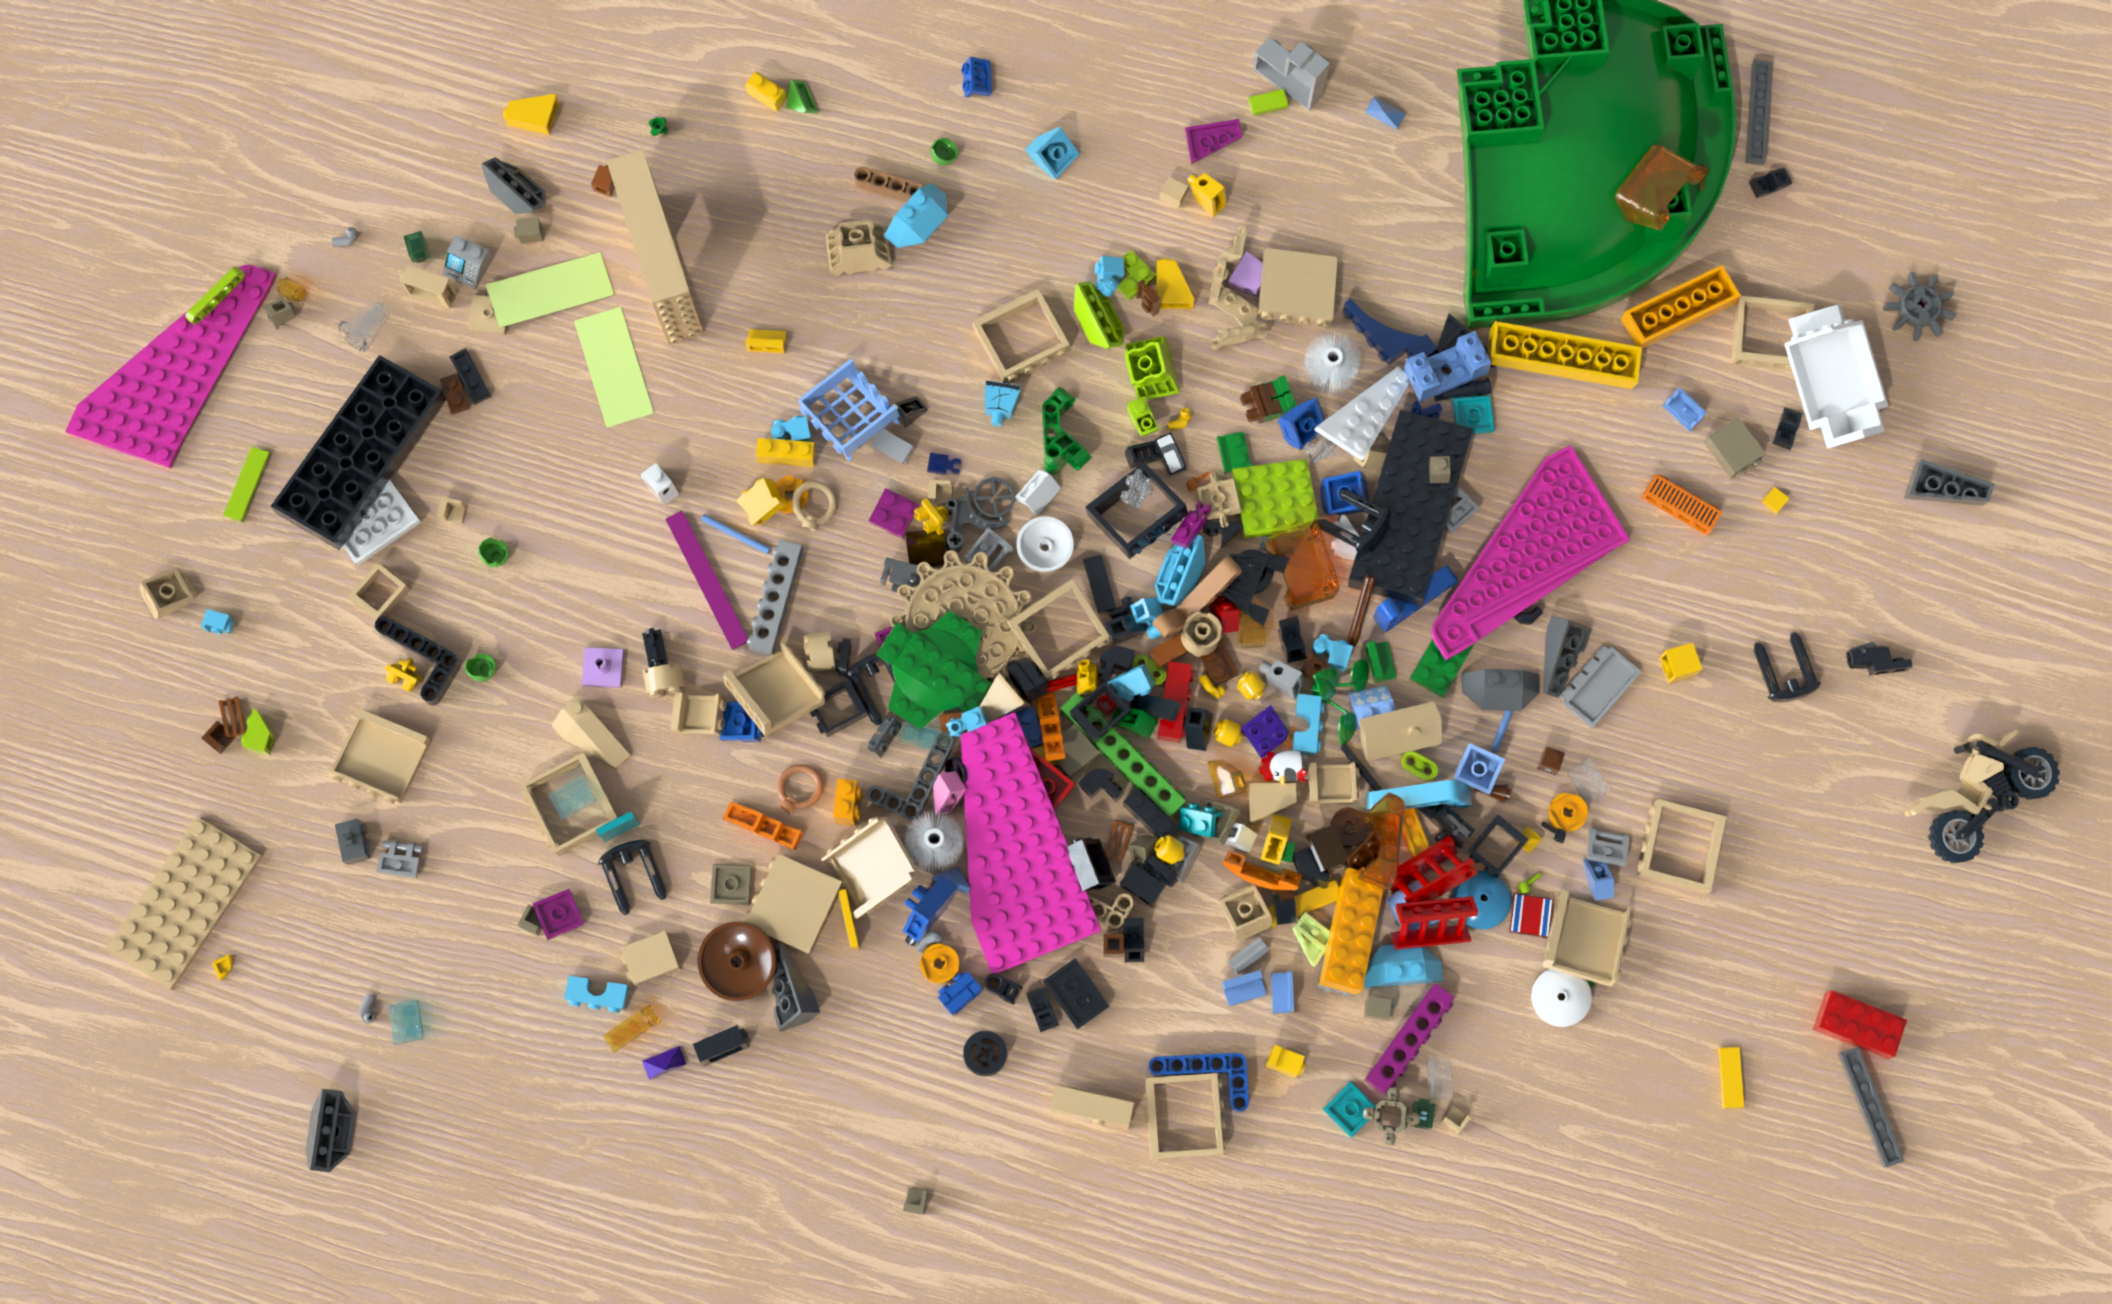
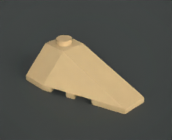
[552,695,631,769]

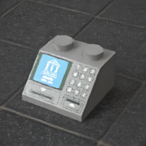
[442,235,493,289]

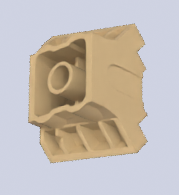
[825,219,892,276]

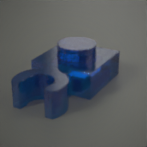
[927,453,961,475]

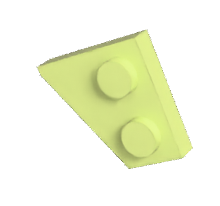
[1292,912,1330,967]

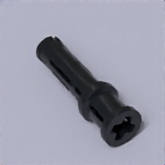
[1434,377,1492,402]

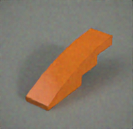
[1036,693,1065,761]
[722,801,804,851]

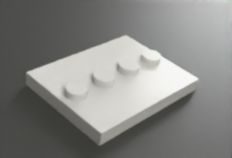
[343,479,421,566]

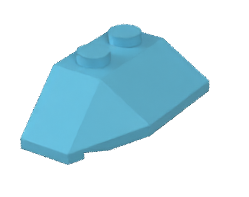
[884,183,948,248]
[1154,535,1206,606]
[1364,945,1444,989]

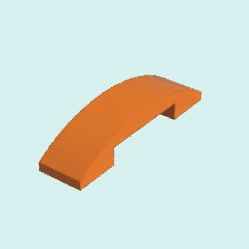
[1223,850,1303,891]

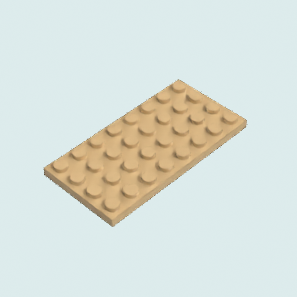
[106,816,263,990]

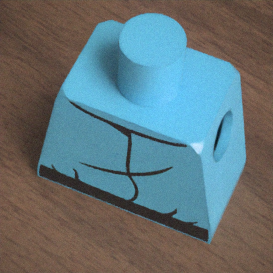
[985,380,1021,427]

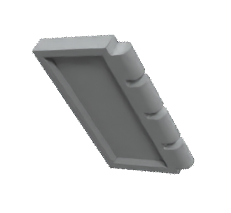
[1559,646,1641,729]

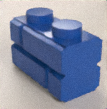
[937,971,983,1017]

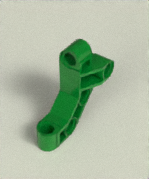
[1042,386,1092,475]

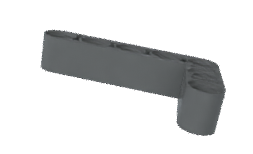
[867,732,955,821]

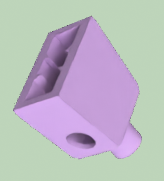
[1228,251,1262,296]

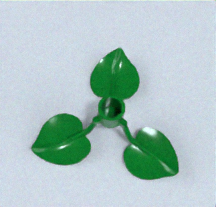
[1312,659,1369,746]

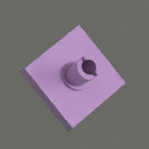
[582,648,624,688]

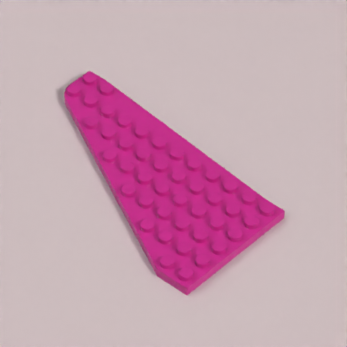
[65,265,277,469]
[1431,445,1630,661]

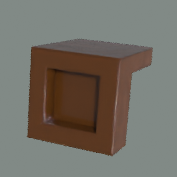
[201,721,236,754]

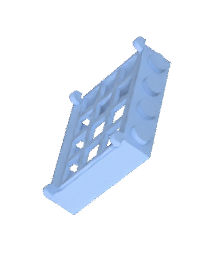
[798,359,900,462]

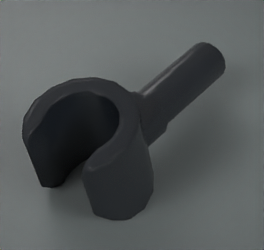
[1541,822,1566,843]
[1435,832,1463,849]

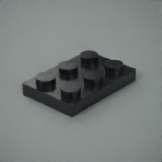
[1043,958,1110,1030]

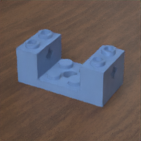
[1404,331,1491,402]

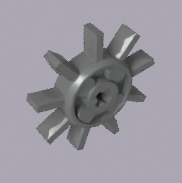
[1883,272,1957,341]

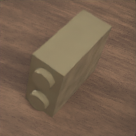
[1704,418,1766,479]

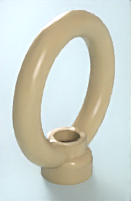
[792,481,836,531]

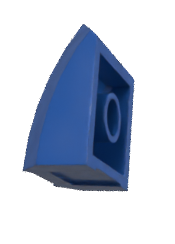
[1277,398,1325,450]
[1320,471,1369,515]

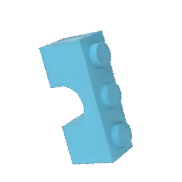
[1292,694,1324,757]
[564,976,630,1013]

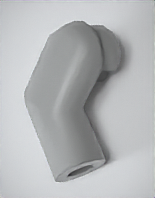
[332,227,358,247]
[915,930,943,954]
[359,994,375,1024]

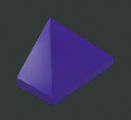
[642,1046,687,1080]

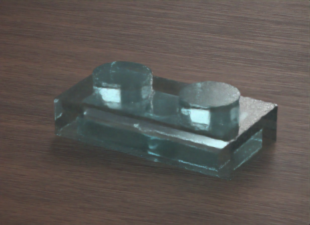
[898,722,940,750]

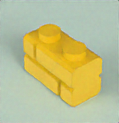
[745,71,787,112]

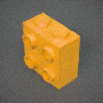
[833,778,862,826]

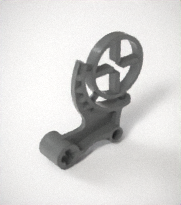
[946,477,1015,553]

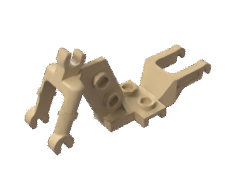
[1208,226,1268,350]

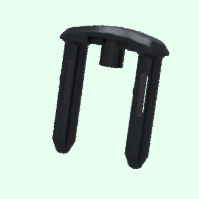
[1317,490,1391,553]
[1753,632,1821,702]
[846,653,895,726]
[598,840,667,915]

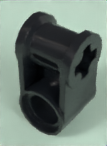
[984,973,1023,1005]

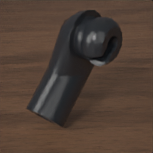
[1109,596,1134,620]
[1514,606,1543,625]

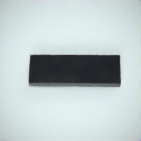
[449,348,491,405]
[1083,555,1116,614]
[1130,693,1182,722]

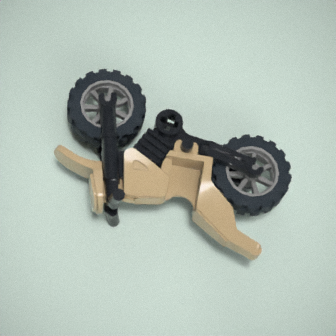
[1904,729,2060,863]

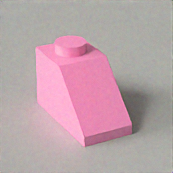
[933,771,966,816]

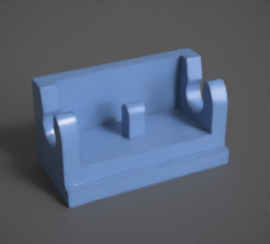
[1663,387,1707,432]

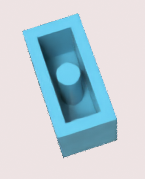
[1107,664,1155,702]

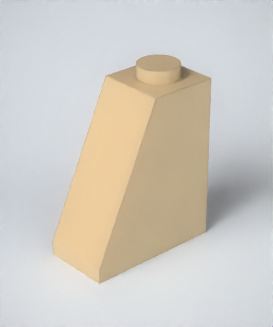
[1248,783,1300,825]

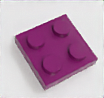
[868,488,919,539]
[532,889,584,941]

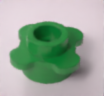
[649,117,668,136]

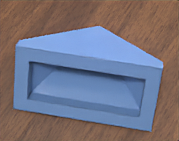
[1365,97,1406,129]
[932,867,970,895]

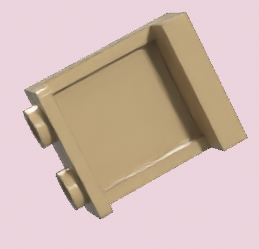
[670,692,727,736]
[1307,762,1360,805]
[619,931,681,987]

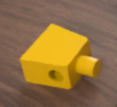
[1187,173,1227,217]

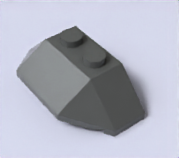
[481,157,546,214]
[1462,669,1539,711]
[306,1089,356,1172]

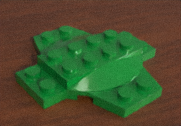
[876,611,992,729]

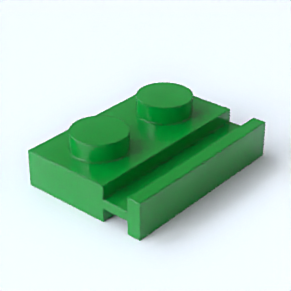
[1217,431,1251,474]

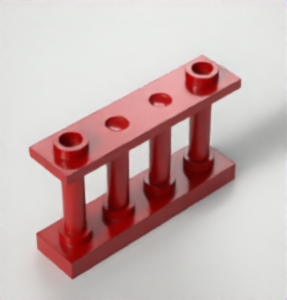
[1383,836,1478,903]
[1390,896,1478,950]

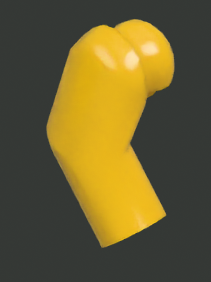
[1168,408,1192,431]
[1199,674,1225,699]

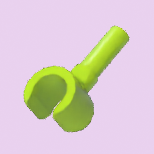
[1518,873,1541,895]

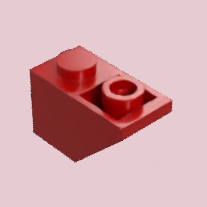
[1209,595,1239,633]

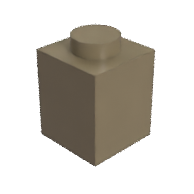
[514,217,543,244]
[1429,456,1451,483]
[1364,996,1394,1021]

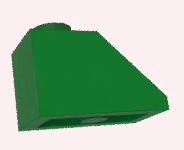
[1110,707,1157,738]

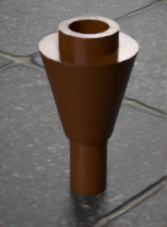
[1474,784,1511,803]

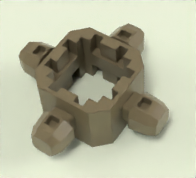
[1363,1087,1421,1145]

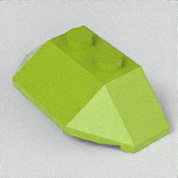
[1074,281,1125,349]

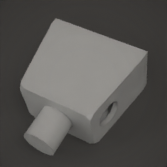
[1259,660,1304,700]

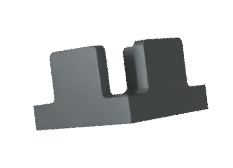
[880,557,921,592]

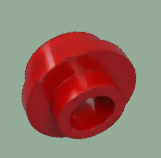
[1097,695,1116,715]

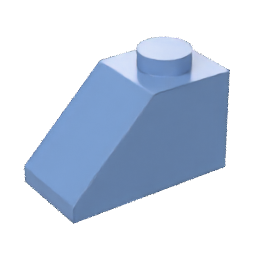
[1583,859,1614,901]

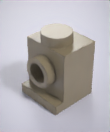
[263,296,296,330]

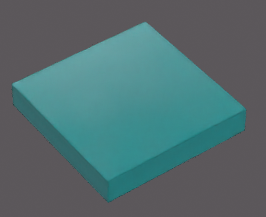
[1452,395,1495,434]
[596,812,640,842]
[1322,1081,1376,1138]

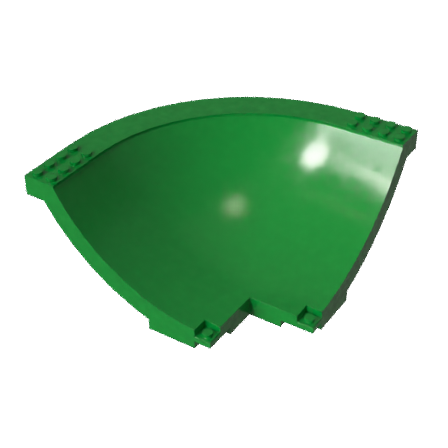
[1456,0,1736,329]

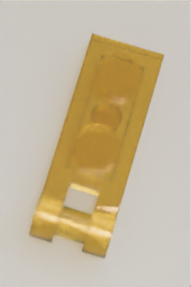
[603,1005,661,1053]

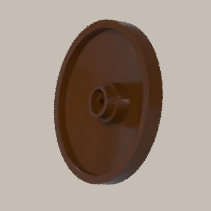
[697,921,777,1001]

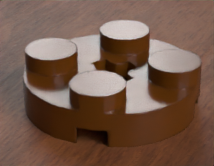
[1330,807,1370,847]

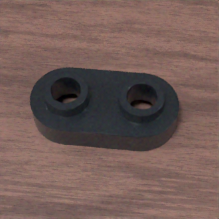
[835,638,851,676]
[1144,855,1178,887]

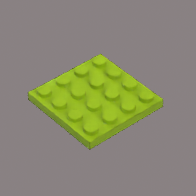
[1232,459,1319,539]

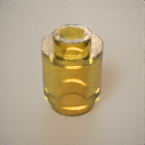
[277,277,306,303]

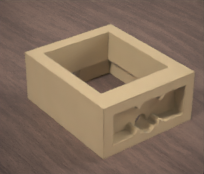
[400,265,457,309]
[347,563,410,621]

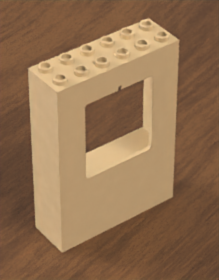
[606,149,703,344]

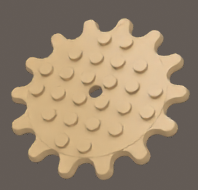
[889,550,1037,682]

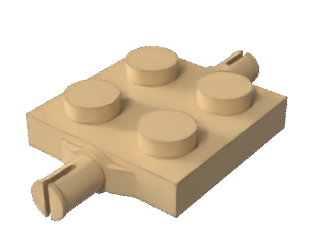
[1197,472,1241,528]

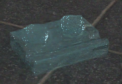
[548,775,597,820]
[388,999,424,1045]

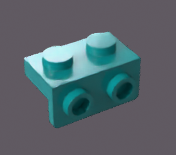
[1179,803,1223,837]

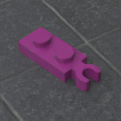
[1171,501,1212,549]

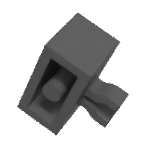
[335,818,372,865]

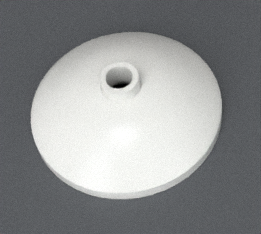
[1017,517,1074,572]
[1531,969,1592,1027]

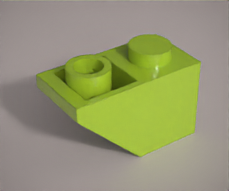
[1127,396,1159,437]
[241,709,275,755]

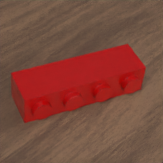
[1157,661,1195,743]

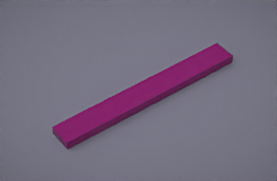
[665,511,748,650]

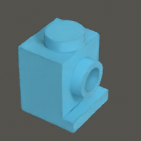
[201,609,235,635]

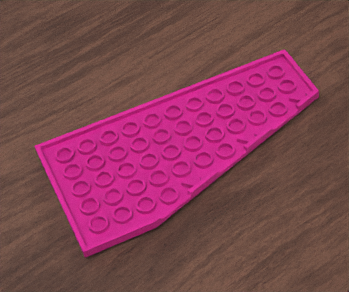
[961,712,1102,974]

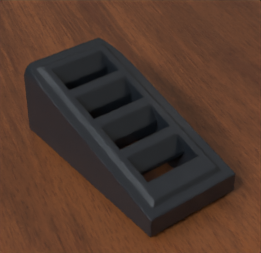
[1124,441,1162,468]

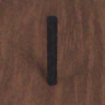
[1340,744,1382,791]

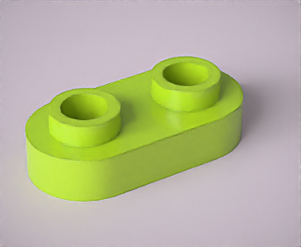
[1132,654,1166,686]
[1401,751,1438,781]

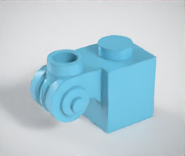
[1095,256,1125,297]
[771,416,812,442]
[1131,598,1164,639]
[1312,634,1353,672]
[946,706,989,737]

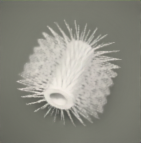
[1303,333,1361,396]
[905,810,964,875]

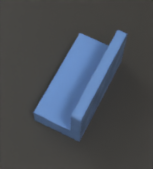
[1222,970,1266,1006]
[1271,971,1294,1014]

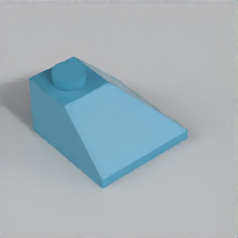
[1025,127,1080,179]

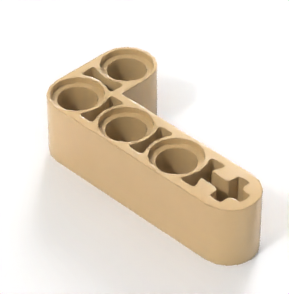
[1088,893,1133,931]

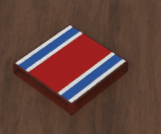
[1509,893,1553,939]

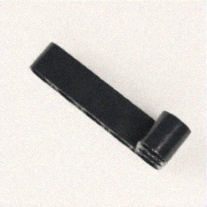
[375,616,462,706]

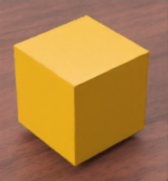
[1659,642,1703,684]

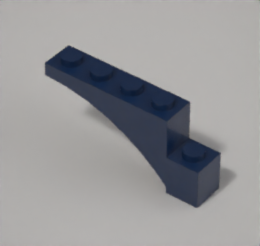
[1343,299,1438,365]

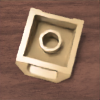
[140,567,197,619]
[1219,885,1273,940]

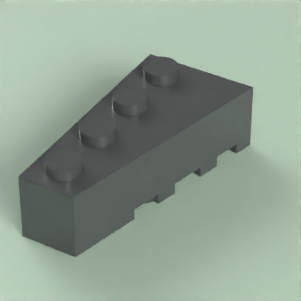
[1904,459,1995,506]

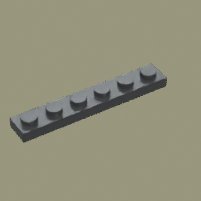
[1745,60,1772,165]
[1838,1046,1904,1168]

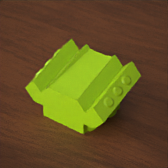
[1124,336,1180,400]

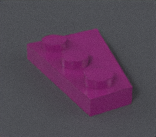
[1185,119,1242,164]

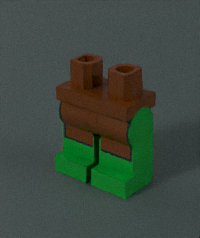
[1240,375,1296,424]

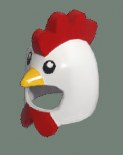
[1259,750,1309,785]

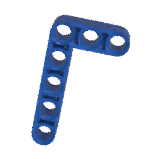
[1373,565,1459,633]
[1148,1053,1249,1113]

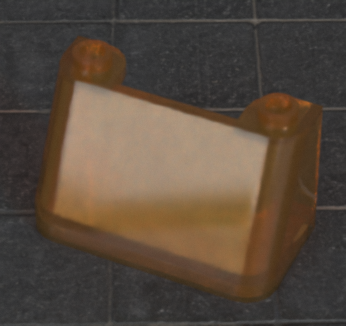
[1615,145,1705,230]
[1265,520,1340,611]
[1357,792,1405,889]

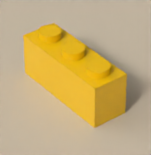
[756,438,816,467]

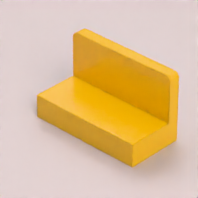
[746,329,786,353]

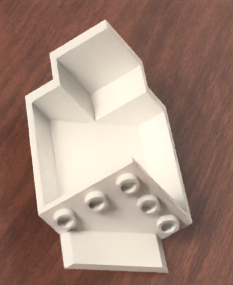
[1784,304,1889,449]

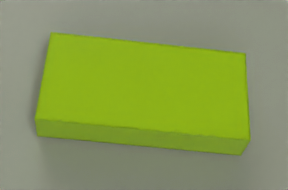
[1248,89,1288,116]

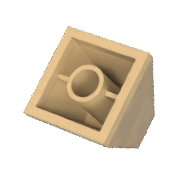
[980,674,1032,723]

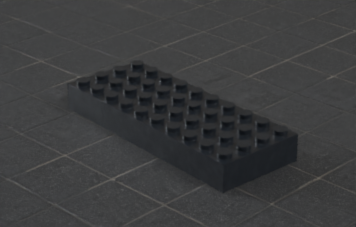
[271,355,446,550]
[1348,410,1473,607]

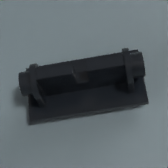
[642,628,668,668]

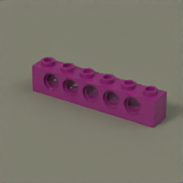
[1364,983,1454,1095]

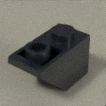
[1105,614,1147,646]
[1185,707,1213,751]
[1293,847,1330,889]

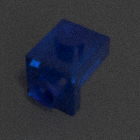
[1411,400,1443,419]

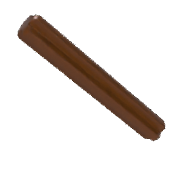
[1347,575,1375,646]

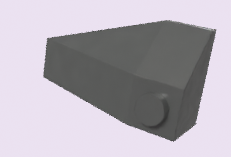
[1543,616,1592,698]
[772,942,820,1031]

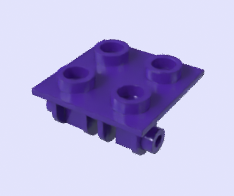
[1240,705,1291,758]

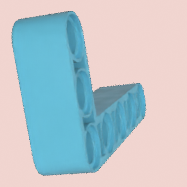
[1366,780,1472,814]

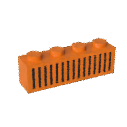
[1641,474,1722,536]

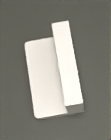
[1015,470,1061,515]

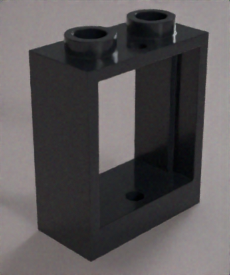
[809,679,868,738]
[1070,681,1131,744]
[1468,815,1529,877]
[1067,837,1116,891]
[693,1025,750,1066]

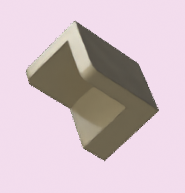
[1129,836,1159,865]
[517,904,542,936]
[903,1188,928,1215]

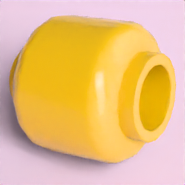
[1237,671,1266,700]
[1213,719,1243,747]
[1155,835,1185,865]

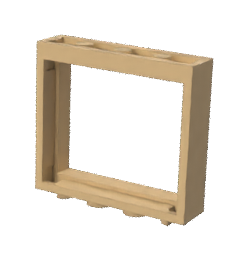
[972,289,1070,383]
[1731,294,1814,372]
[1006,579,1110,680]
[521,752,618,856]
[1637,799,1727,895]
[1145,1073,1227,1160]

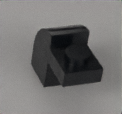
[1278,616,1306,663]
[1098,646,1135,684]
[1078,769,1122,802]
[1123,918,1144,963]

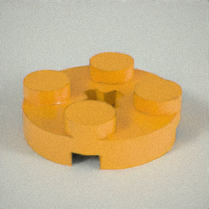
[775,475,809,514]
[1548,793,1588,832]
[920,944,959,984]

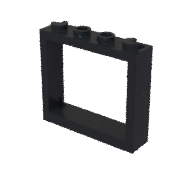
[1085,462,1188,560]

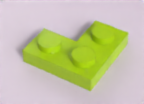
[1117,250,1156,301]

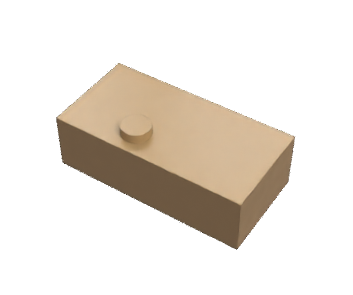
[1359,701,1442,761]
[1050,1085,1134,1129]

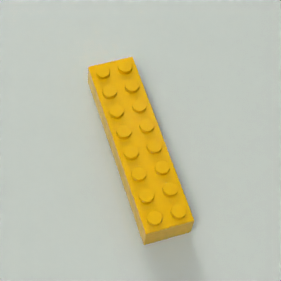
[1487,321,1642,389]

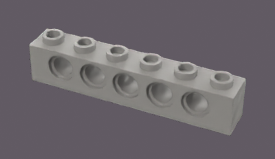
[747,540,803,656]

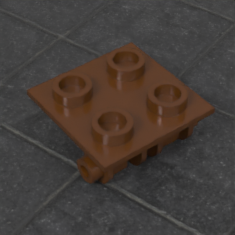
[1345,832,1382,871]

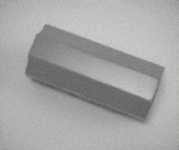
[1228,937,1269,975]

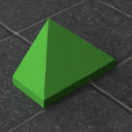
[786,80,819,114]

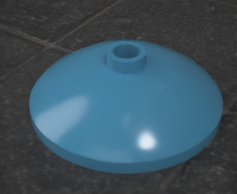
[1452,871,1511,930]

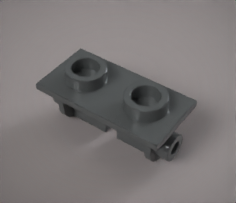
[867,716,902,758]

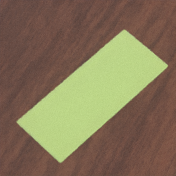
[486,252,614,328]
[574,307,654,428]

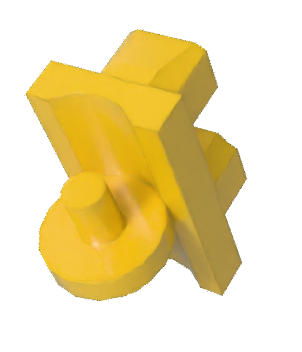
[914,498,948,535]
[385,658,424,692]
[1077,659,1098,694]

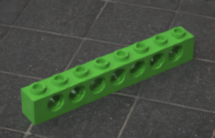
[1060,693,1186,819]

